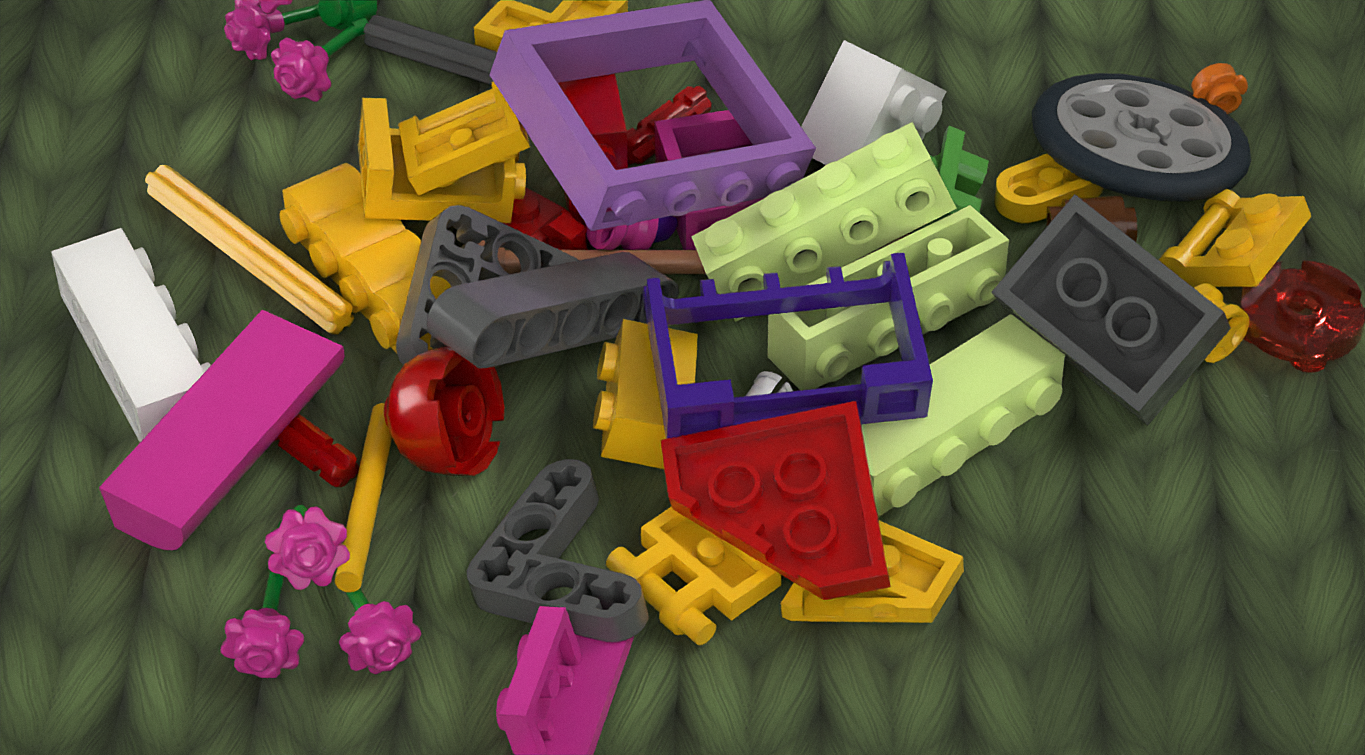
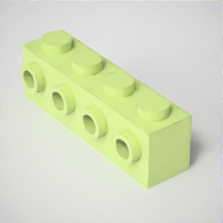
[691,122,957,322]
[768,205,1009,390]

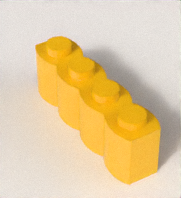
[280,163,452,353]

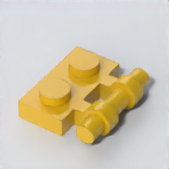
[606,506,781,645]

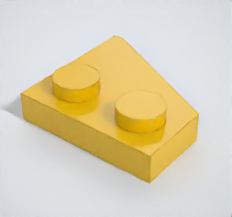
[780,520,964,623]

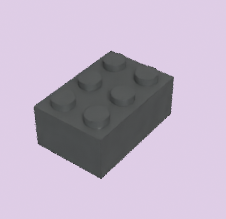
[991,194,1231,426]

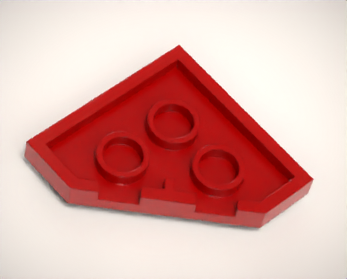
[660,401,891,600]

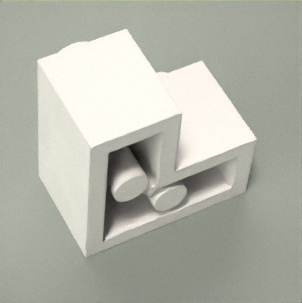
[801,40,947,165]

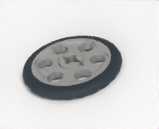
[1032,73,1251,201]

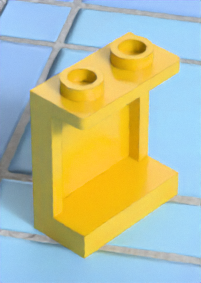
[358,98,526,223]

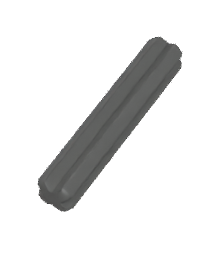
[363,15,497,86]

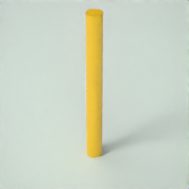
[334,403,392,592]

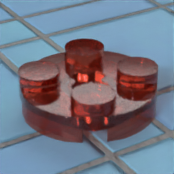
[1239,260,1365,373]

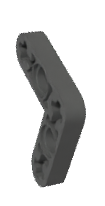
[396,205,579,365]
[467,459,649,642]

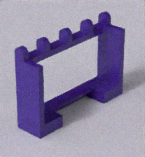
[643,253,933,439]

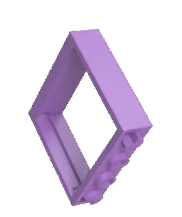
[490,0,816,231]

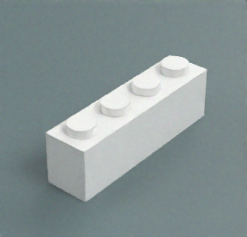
[51,228,211,442]

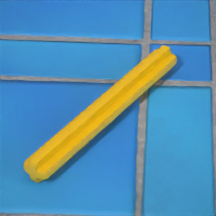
[145,165,354,334]

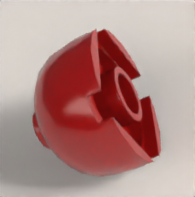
[384,346,504,476]

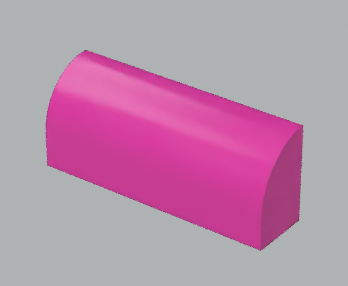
[99,310,344,550]

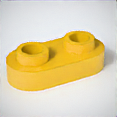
[995,153,1104,223]

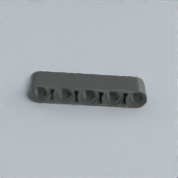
[426,252,679,368]

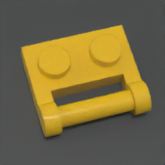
[398,81,530,196]
[1158,189,1311,287]

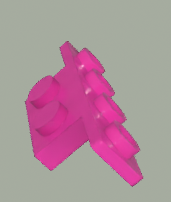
[496,606,634,755]

